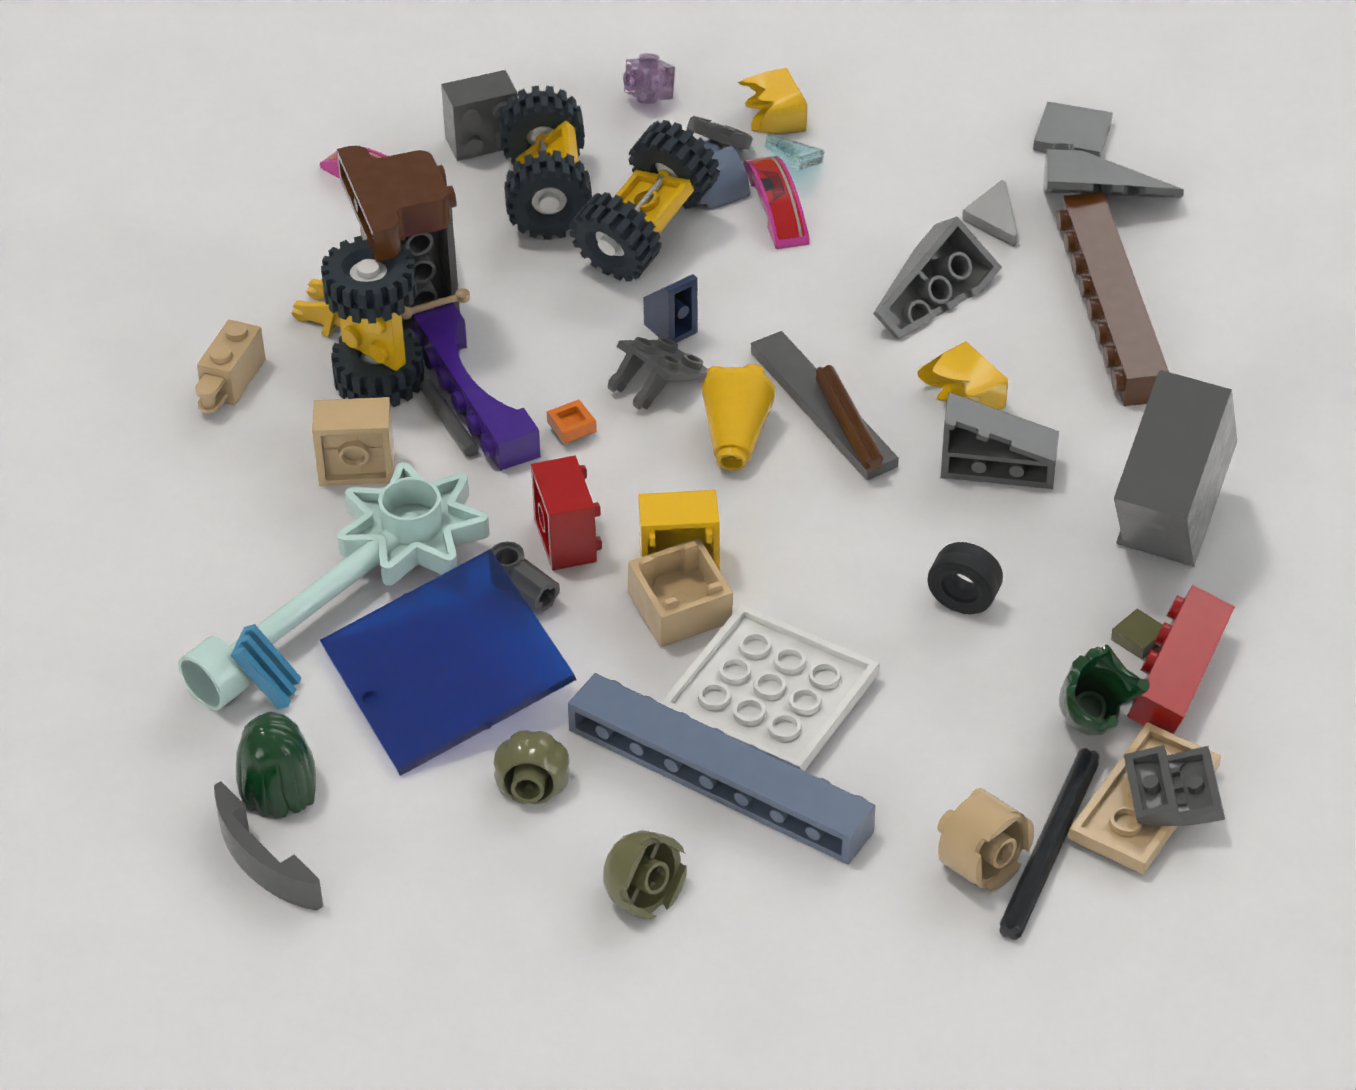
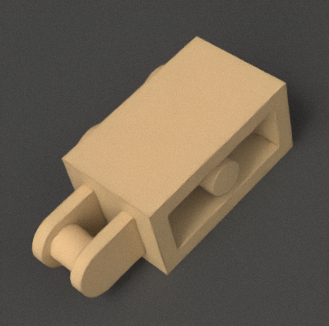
[195,319,266,414]

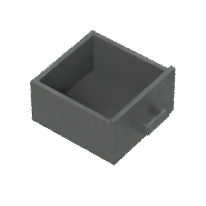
[1113,369,1237,567]

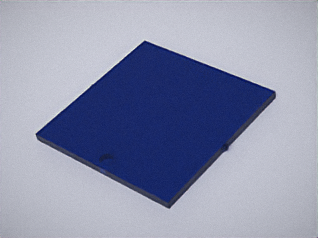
[320,549,576,776]

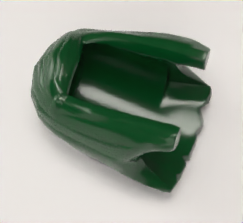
[1059,644,1150,735]
[236,712,316,819]

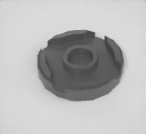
[686,116,753,150]

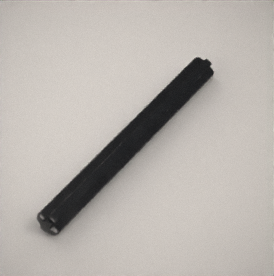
[999,748,1100,940]

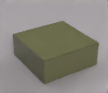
[1111,609,1163,659]

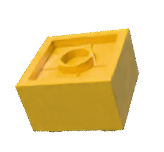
[638,490,720,570]

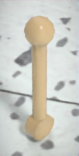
[401,288,470,320]

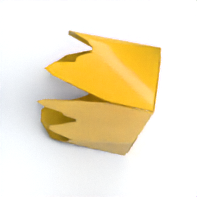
[738,68,807,134]
[917,341,1008,410]

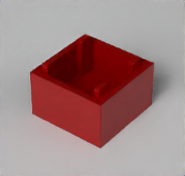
[531,455,602,571]

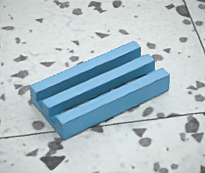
[230,624,301,709]

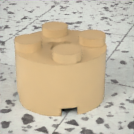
[937,788,1034,891]

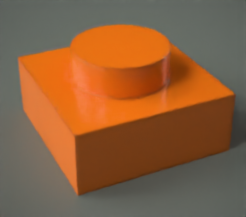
[546,399,597,444]

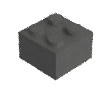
[441,70,518,161]

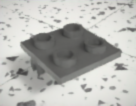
[608,337,708,410]

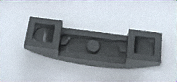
[214,781,323,911]

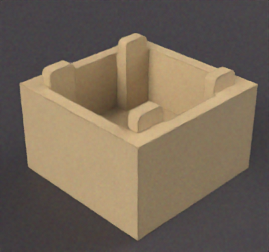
[312,397,395,486]
[627,538,733,648]

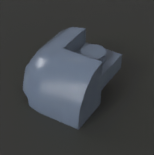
[682,139,750,210]

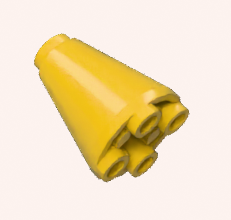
[702,364,775,470]

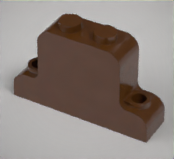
[337,146,457,262]

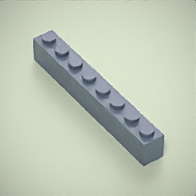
[568,673,876,865]

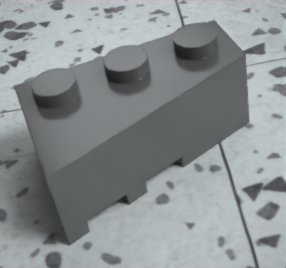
[940,392,1059,489]

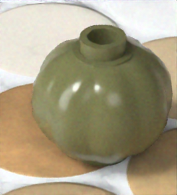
[493,730,570,804]

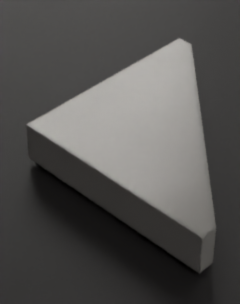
[962,180,1017,245]

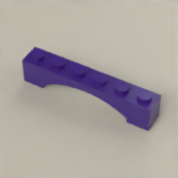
[409,303,541,471]

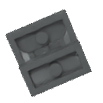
[1123,745,1225,826]

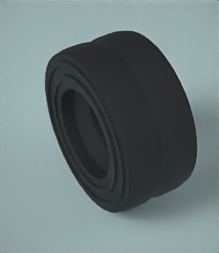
[927,542,1003,614]

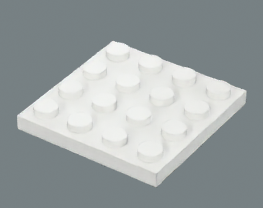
[660,604,880,771]

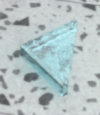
[765,134,825,170]

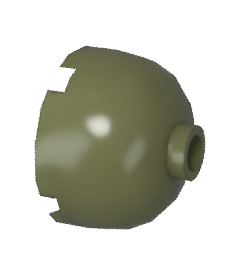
[603,830,687,919]

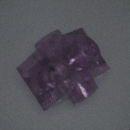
[623,53,675,104]

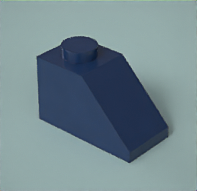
[643,274,698,343]

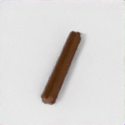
[815,365,884,472]

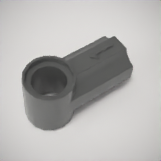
[489,541,560,612]

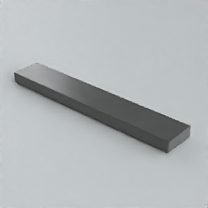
[751,331,899,480]

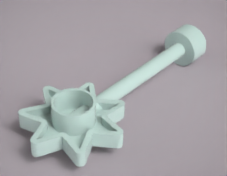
[178,462,490,710]

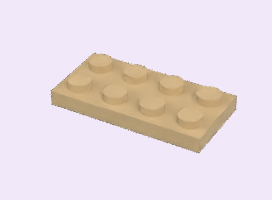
[1068,722,1221,875]

